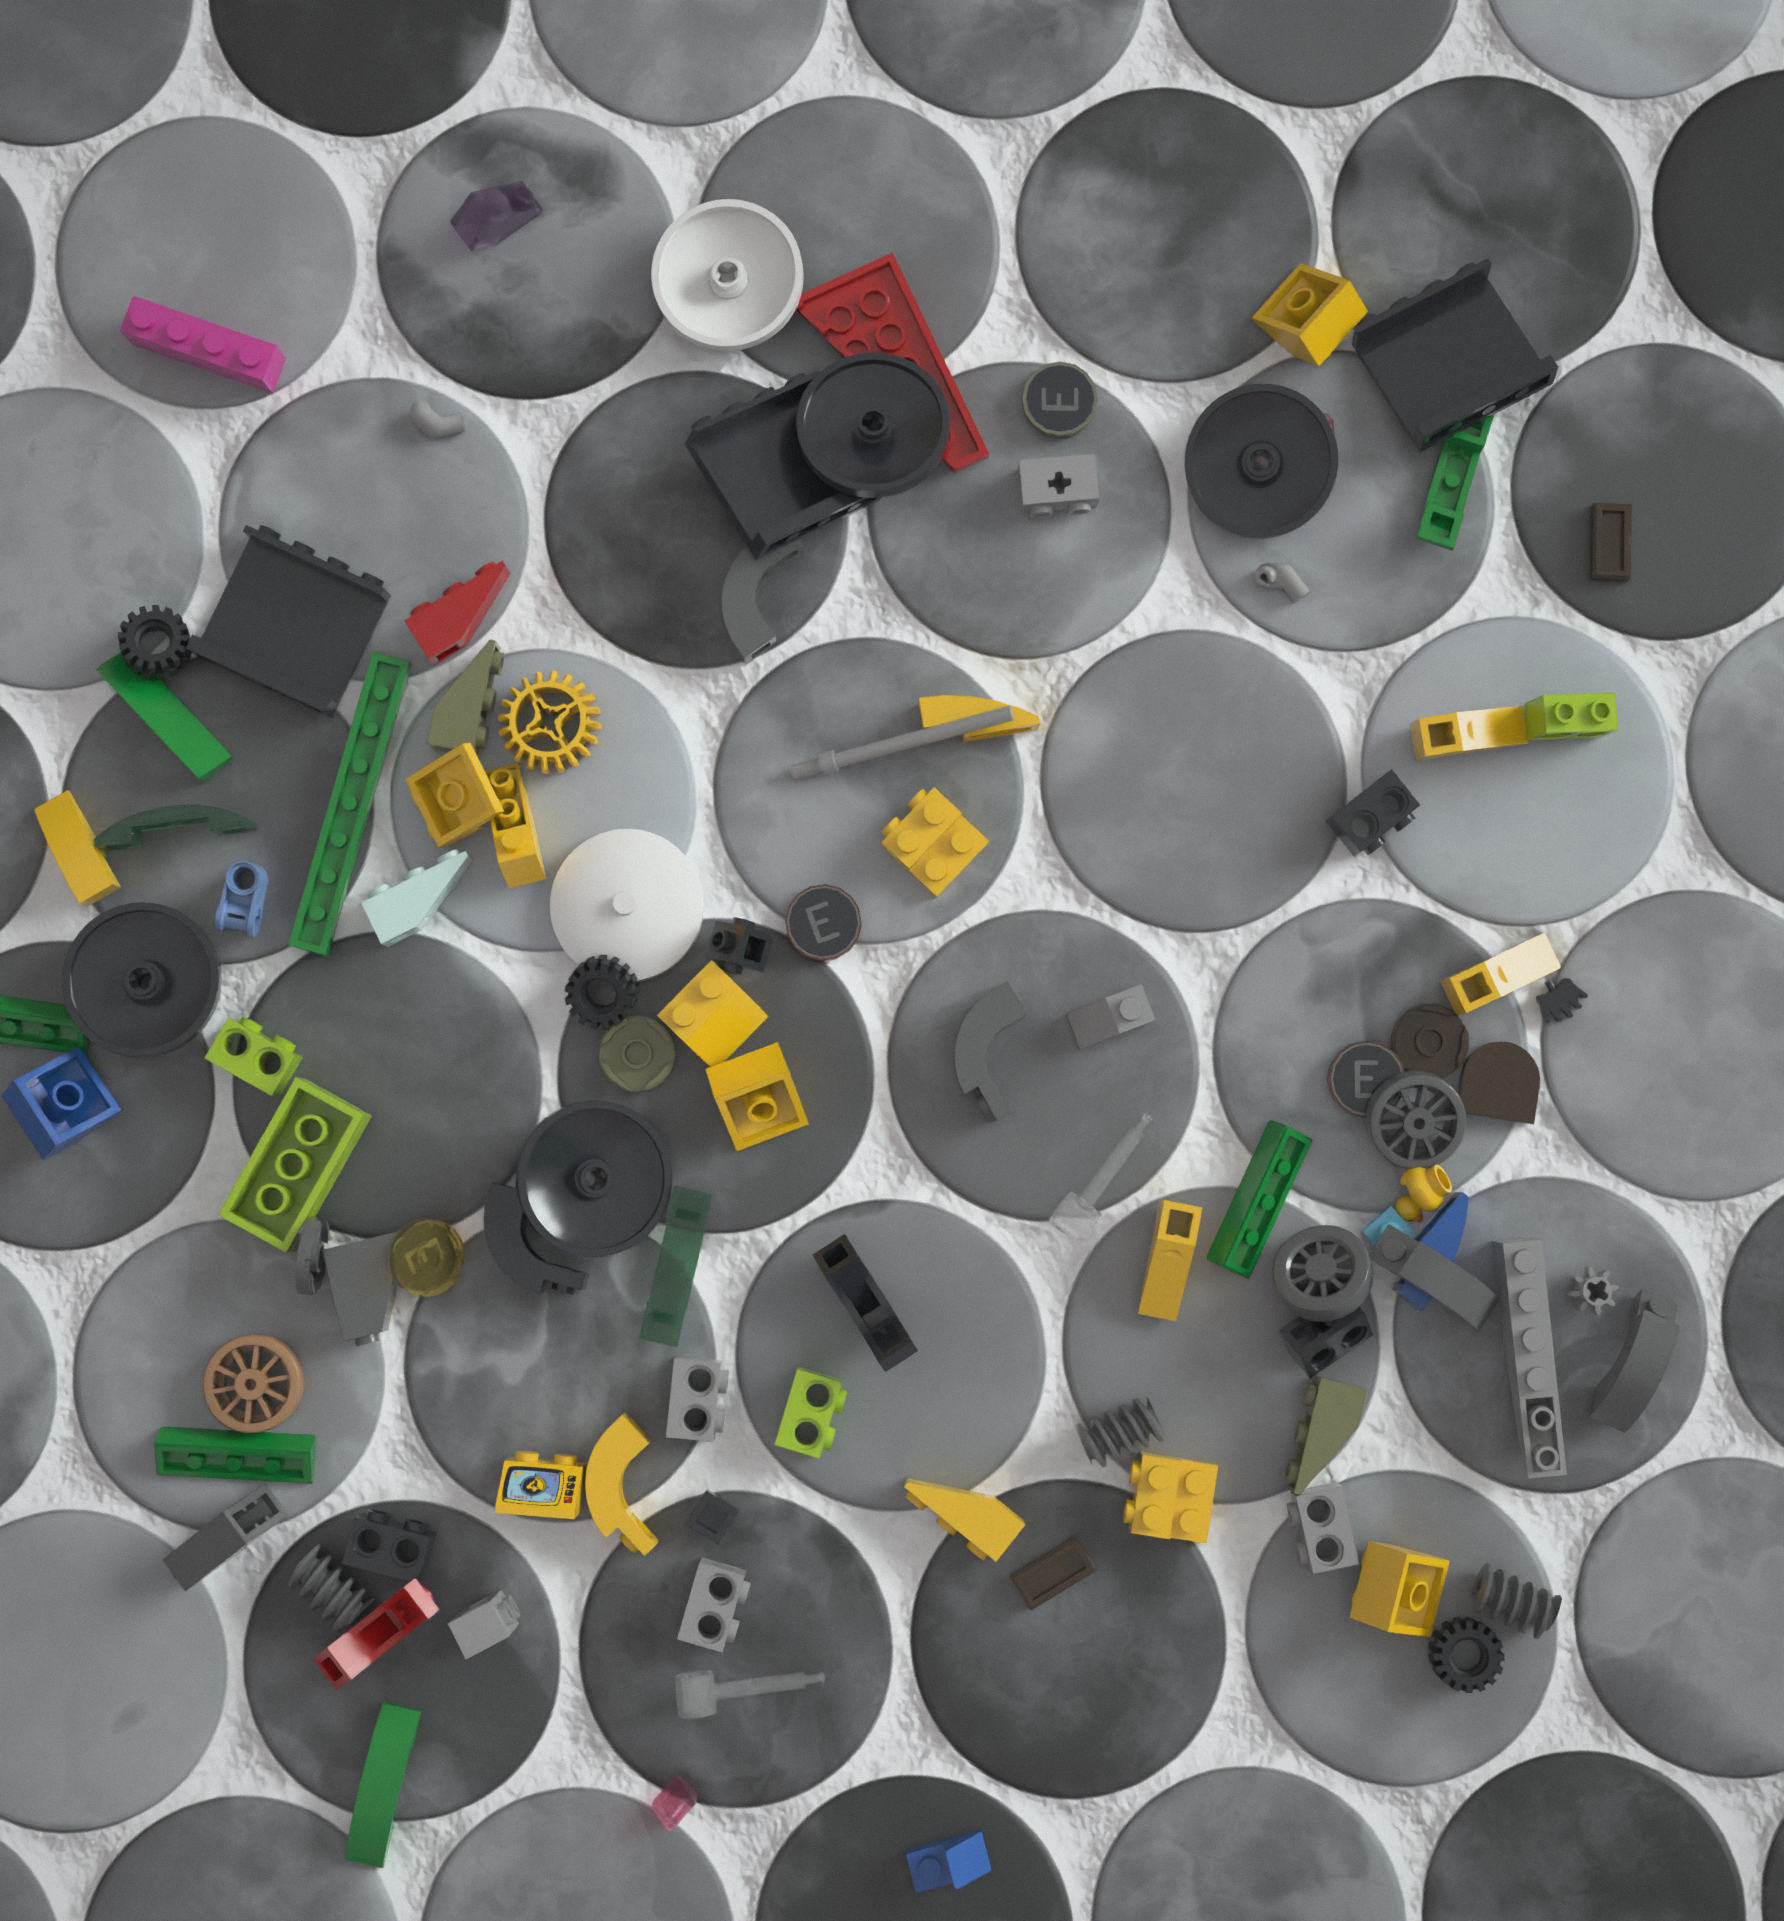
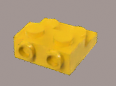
[405,743,504,848]
[881,787,989,898]
[1123,1452,1218,1543]

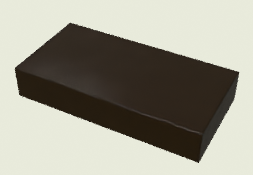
[1590,503,1632,582]
[1010,1535,1097,1611]

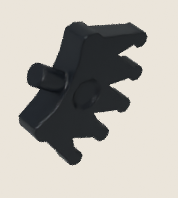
[1536,978,1588,1023]

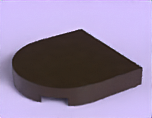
[1458,1041,1540,1125]

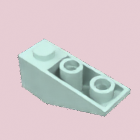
[361,849,473,947]

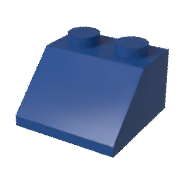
[1,1046,121,1160]

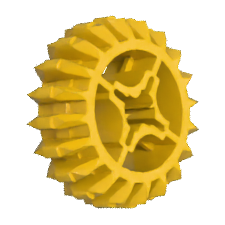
[498,670,602,774]

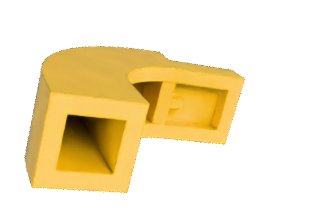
[585,1412,659,1556]

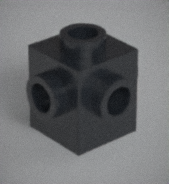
[706,917,774,975]

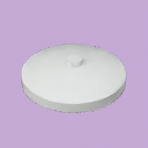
[651,199,804,351]
[550,829,704,982]

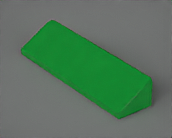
[96,652,233,783]
[0,995,90,1055]
[1207,1120,1313,1279]
[154,1426,316,1484]

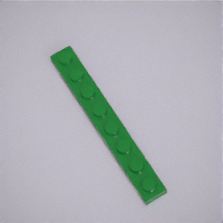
[288,651,412,956]

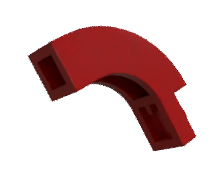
[313,1578,439,1690]

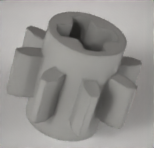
[1566,1266,1619,1315]

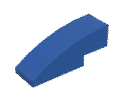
[1392,1192,1469,1311]

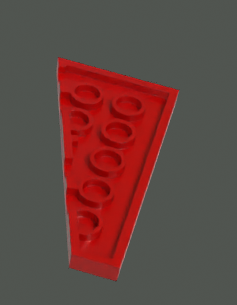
[796,252,989,473]

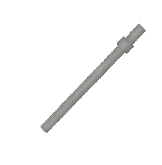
[790,705,1014,780]

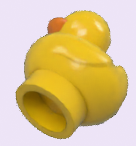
[1395,1165,1452,1223]

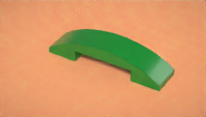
[1416,415,1494,551]
[345,1702,422,1868]

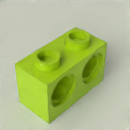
[1524,692,1618,741]
[205,1016,303,1097]
[774,1367,847,1459]

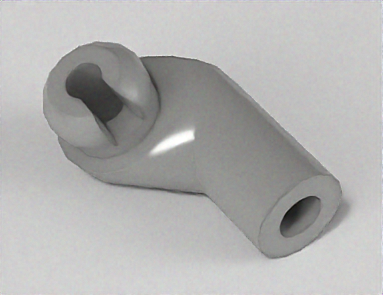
[409,401,465,438]
[1255,563,1310,603]

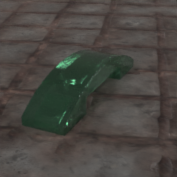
[94,805,257,851]
[639,1186,713,1347]

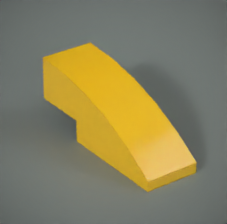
[918,695,1040,742]
[34,790,121,907]

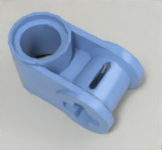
[215,861,269,938]

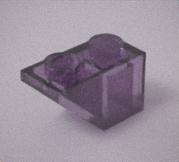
[450,181,543,252]

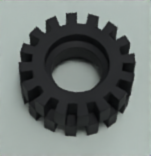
[118,605,191,680]
[564,955,639,1030]
[1428,1617,1505,1693]

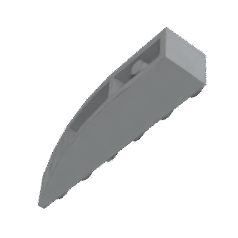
[1492,1237,1567,1479]

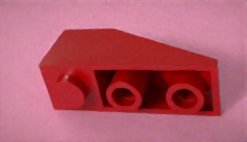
[404,560,511,666]

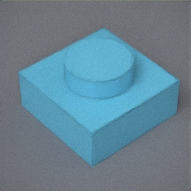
[1361,1206,1417,1246]

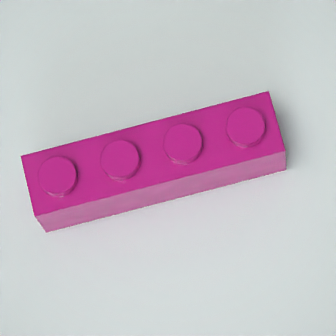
[120,296,286,393]

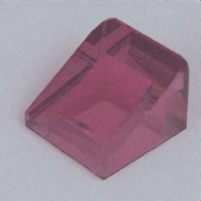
[652,1775,698,1831]

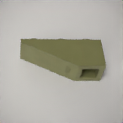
[427,639,504,757]
[1285,1375,1367,1495]

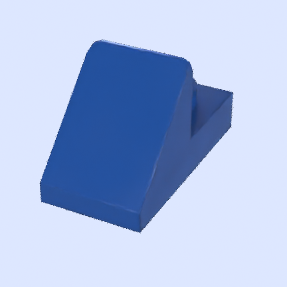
[905,1830,992,1893]

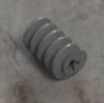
[1075,1397,1164,1467]
[287,1544,375,1632]
[1472,1563,1562,1639]

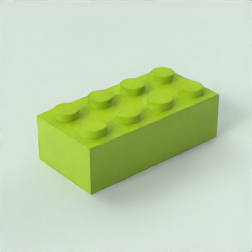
[218,1077,372,1253]

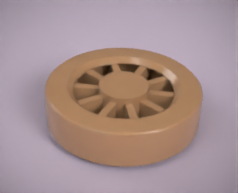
[203,1334,305,1433]

